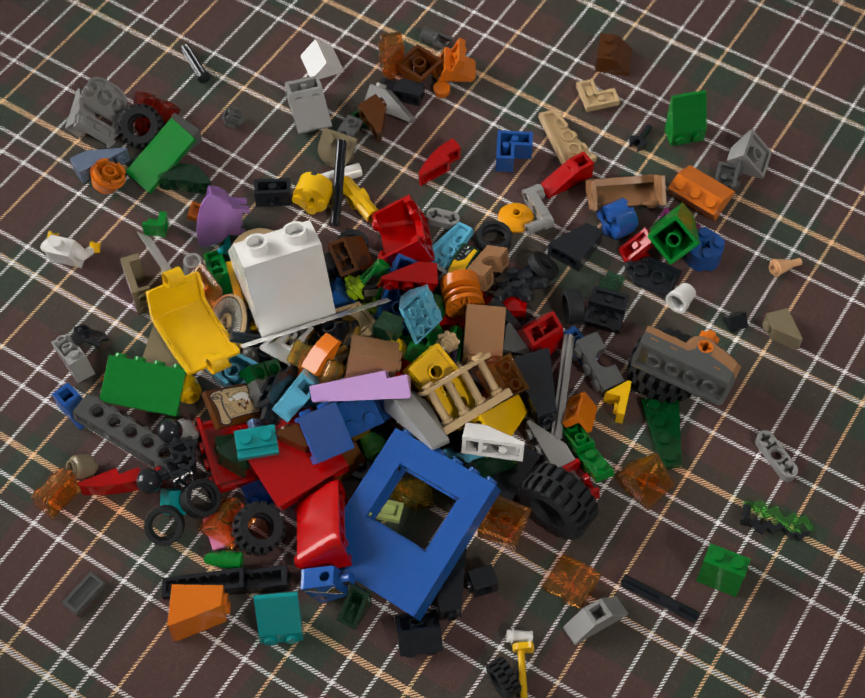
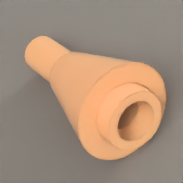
[769,258,802,277]

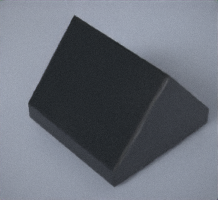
[723,311,748,333]

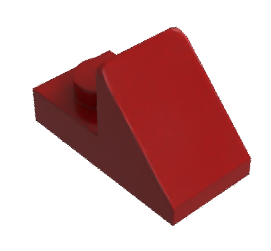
[619,227,654,262]

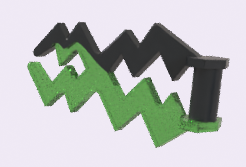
[740,499,813,541]

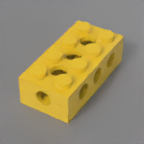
[403,343,475,432]

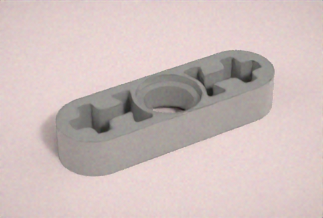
[755,430,798,482]

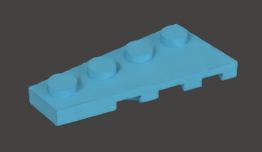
[432,221,474,270]

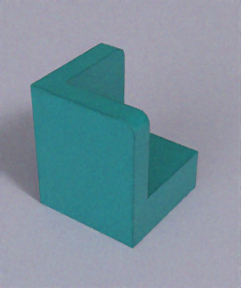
[160,488,186,515]

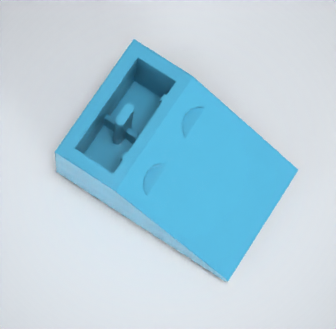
[399,285,443,344]

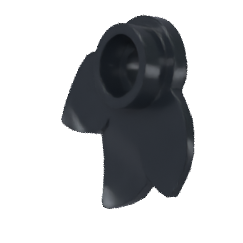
[71,324,109,348]

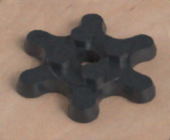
[487,266,550,302]

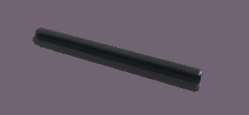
[330,139,347,227]

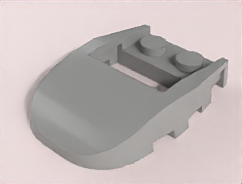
[73,76,128,148]

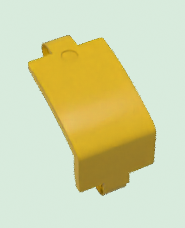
[146,266,240,375]

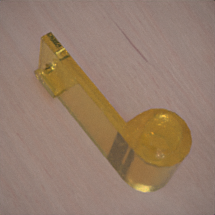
[286,339,346,384]

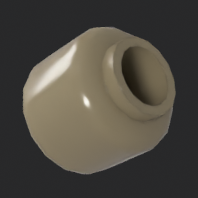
[66,454,98,481]

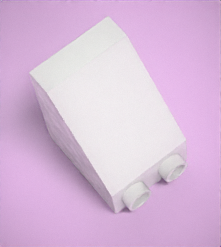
[228,220,336,338]

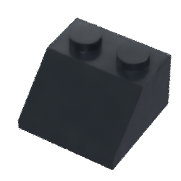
[395,610,443,658]

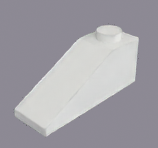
[461,422,525,462]

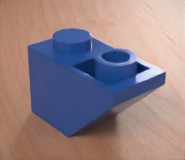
[52,383,95,430]

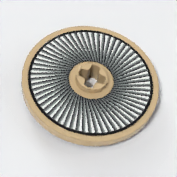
[212,294,247,345]

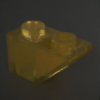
[390,477,434,511]

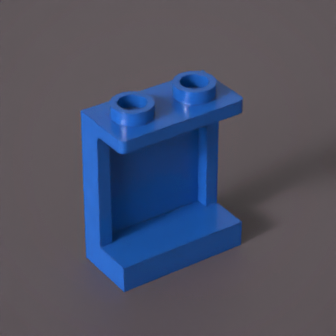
[294,401,355,465]

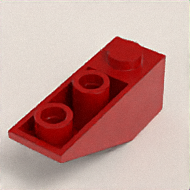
[539,151,594,199]
[377,261,438,292]

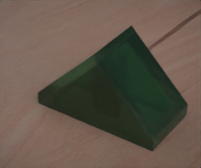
[337,584,372,630]

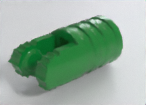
[203,550,244,569]

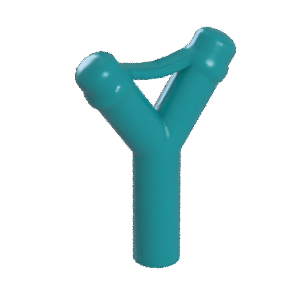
[217,235,231,257]

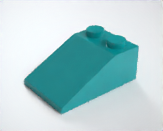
[254,592,304,646]

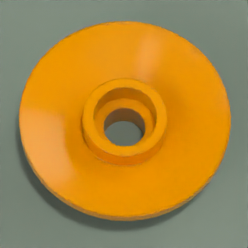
[498,203,534,233]

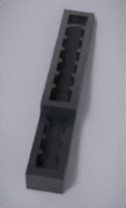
[162,565,291,599]

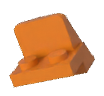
[431,37,476,82]

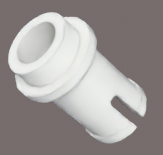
[506,628,533,645]

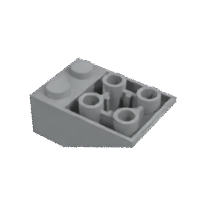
[285,75,332,134]

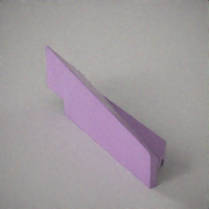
[309,371,411,402]

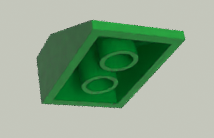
[664,90,707,146]

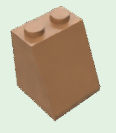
[462,304,506,368]
[344,334,402,379]

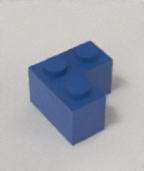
[496,130,533,172]

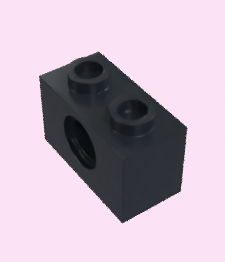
[254,178,292,207]

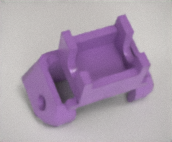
[196,185,250,248]

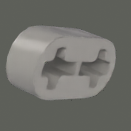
[426,207,460,230]

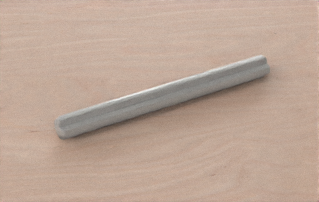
[550,334,575,440]

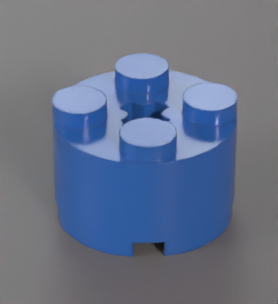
[597,198,638,240]
[685,227,725,272]

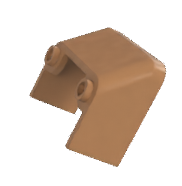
[585,174,666,213]

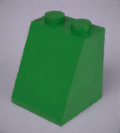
[647,202,700,265]
[696,543,751,597]

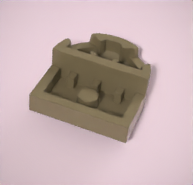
[318,127,358,168]

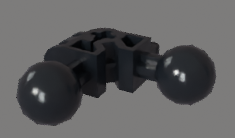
[136,418,198,494]

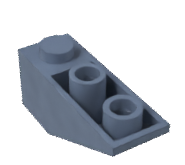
[70,147,130,183]

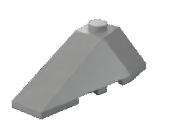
[384,390,449,451]

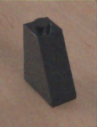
[547,223,603,272]

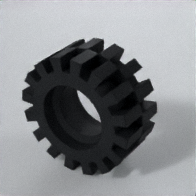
[486,656,522,698]

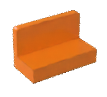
[562,391,597,433]

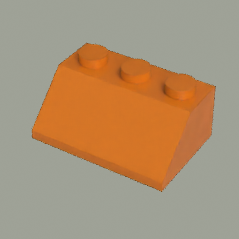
[668,165,735,222]

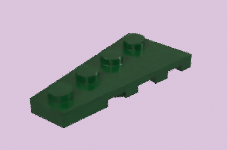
[640,398,682,471]

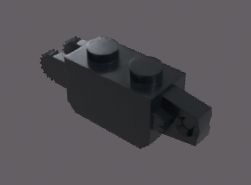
[257,365,299,425]

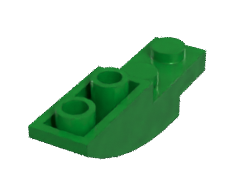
[562,423,614,483]

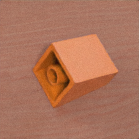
[167,584,231,641]

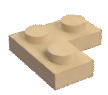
[576,79,620,112]

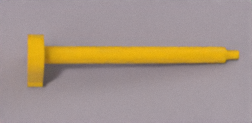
[512,641,534,698]

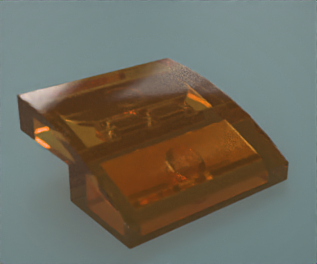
[542,554,602,609]

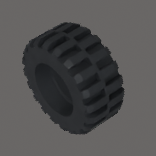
[628,328,693,403]
[517,463,598,540]

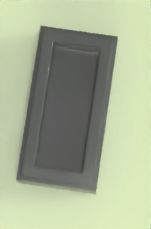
[62,571,107,617]

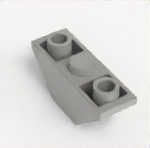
[563,596,628,645]

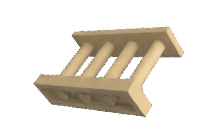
[417,352,513,435]

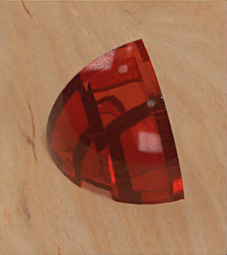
[133,90,181,136]

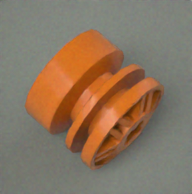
[440,269,485,319]

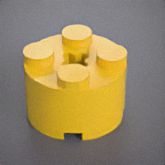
[292,172,333,215]

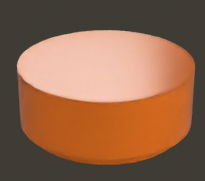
[433,81,450,98]

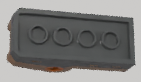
[630,326,741,405]

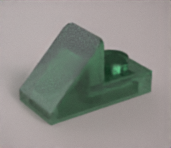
[598,271,625,292]

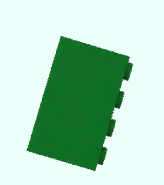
[100,352,188,418]

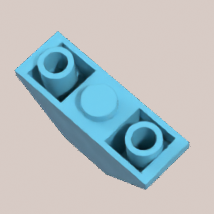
[272,368,321,422]

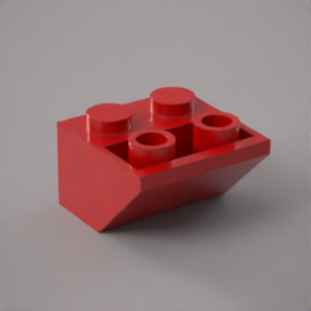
[516,311,564,355]

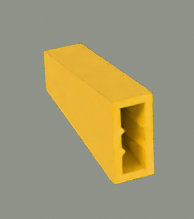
[467,394,528,458]

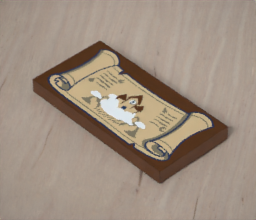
[202,383,262,431]

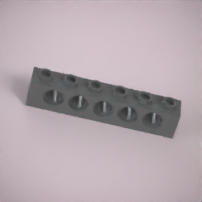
[73,394,186,469]

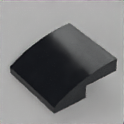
[583,286,630,334]

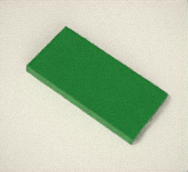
[126,118,197,194]

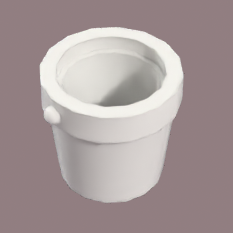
[666,283,696,313]

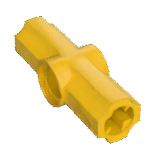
[343,175,378,222]

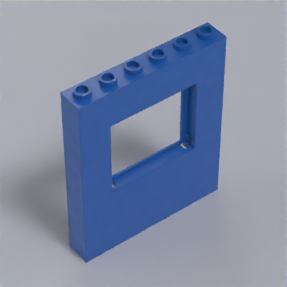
[338,428,501,621]

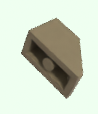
[762,308,803,350]

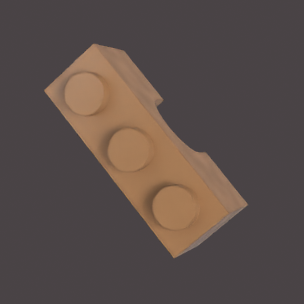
[467,245,509,291]

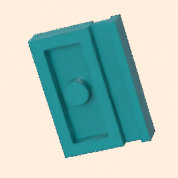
[234,424,279,461]

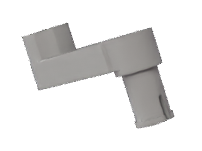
[522,184,555,235]

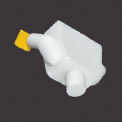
[40,231,101,268]

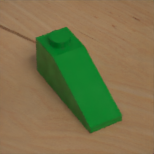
[203,250,233,296]

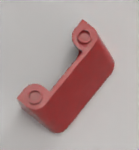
[371,194,435,269]
[294,479,352,570]

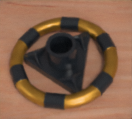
[306,313,361,357]

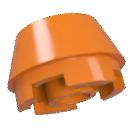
[90,158,126,194]

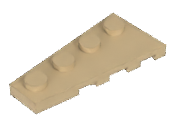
[538,110,597,165]

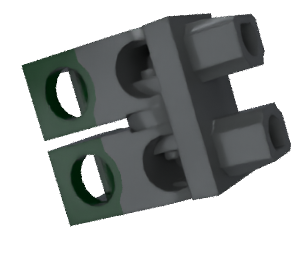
[238,358,281,408]

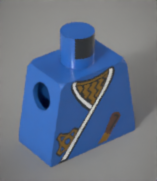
[301,565,355,603]

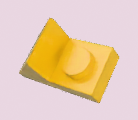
[603,381,632,424]

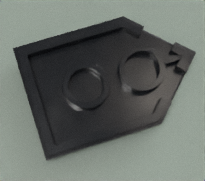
[624,256,682,298]

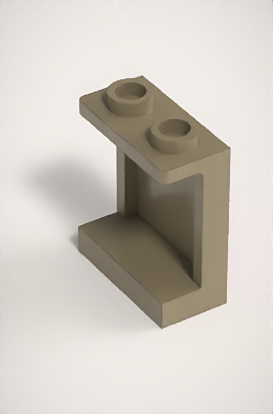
[120,253,151,314]

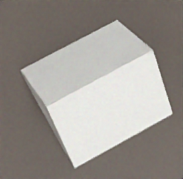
[301,39,344,79]

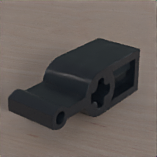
[380,77,425,107]

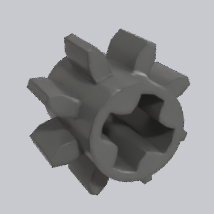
[222,106,244,129]

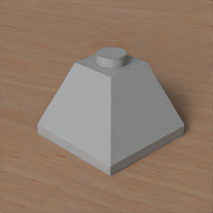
[727,129,772,179]

